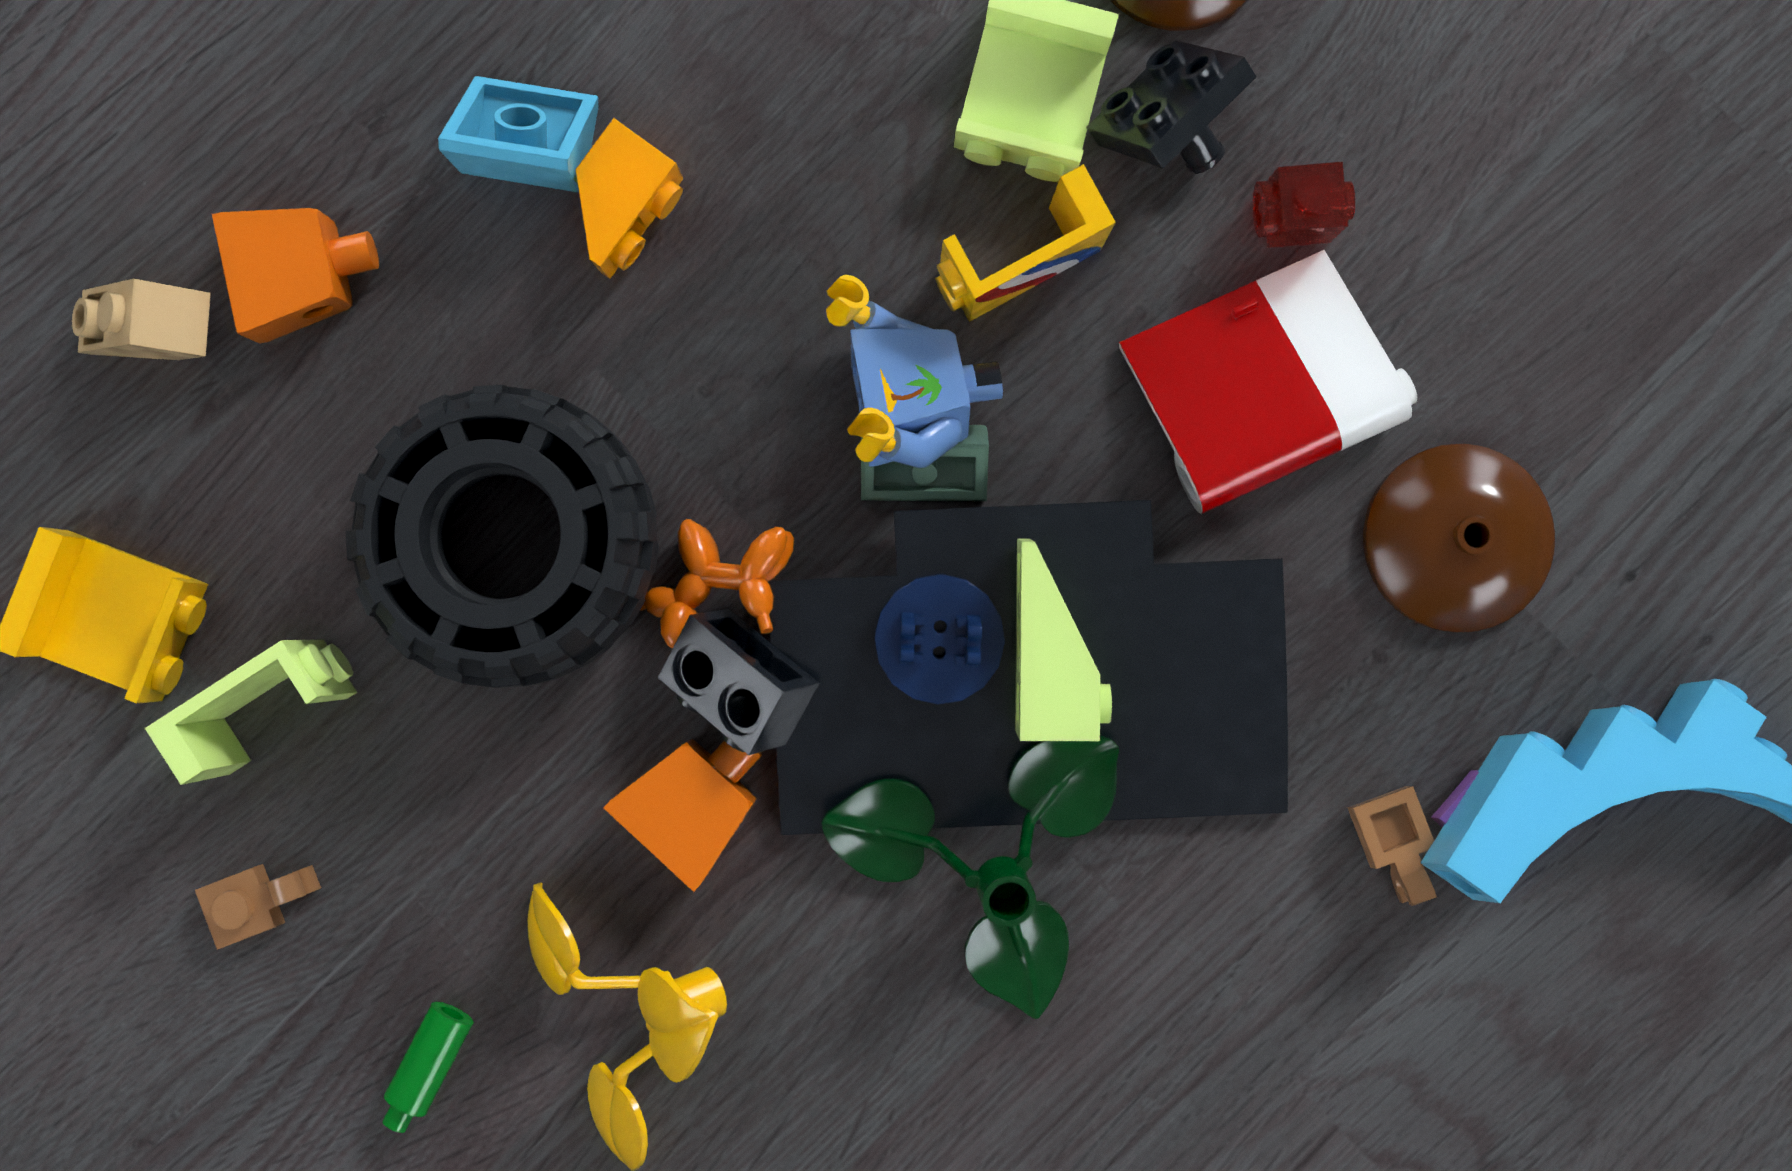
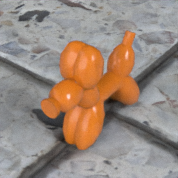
[640,519,794,649]

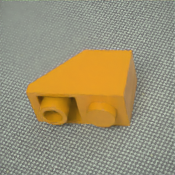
[576,118,683,279]

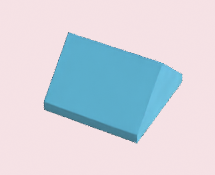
[438,76,598,193]

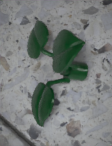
[821,736,1119,1019]

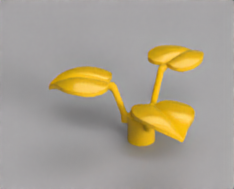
[528,882,727,1171]

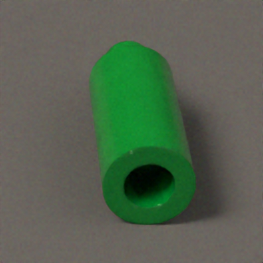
[382,1002,474,1133]

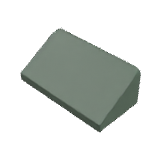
[861,425,989,501]

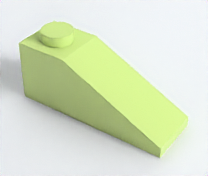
[1015,539,1112,741]

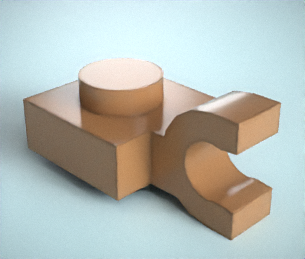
[1348,786,1437,906]
[195,864,321,950]

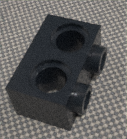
[658,608,819,755]

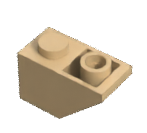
[72,279,211,360]

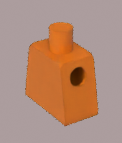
[212,208,379,344]
[603,739,762,892]

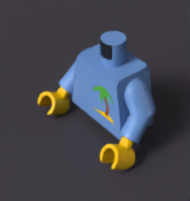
[826,275,1003,468]

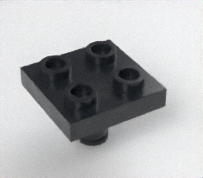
[1086,40,1257,174]

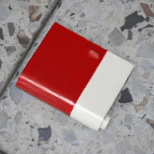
[1119,250,1417,514]

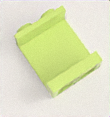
[954,0,1119,182]
[145,640,357,785]

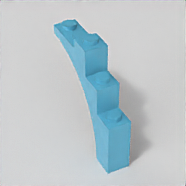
[1421,679,1792,903]

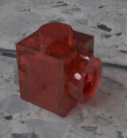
[1252,162,1355,248]

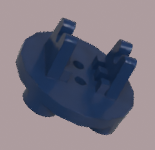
[875,574,1005,705]

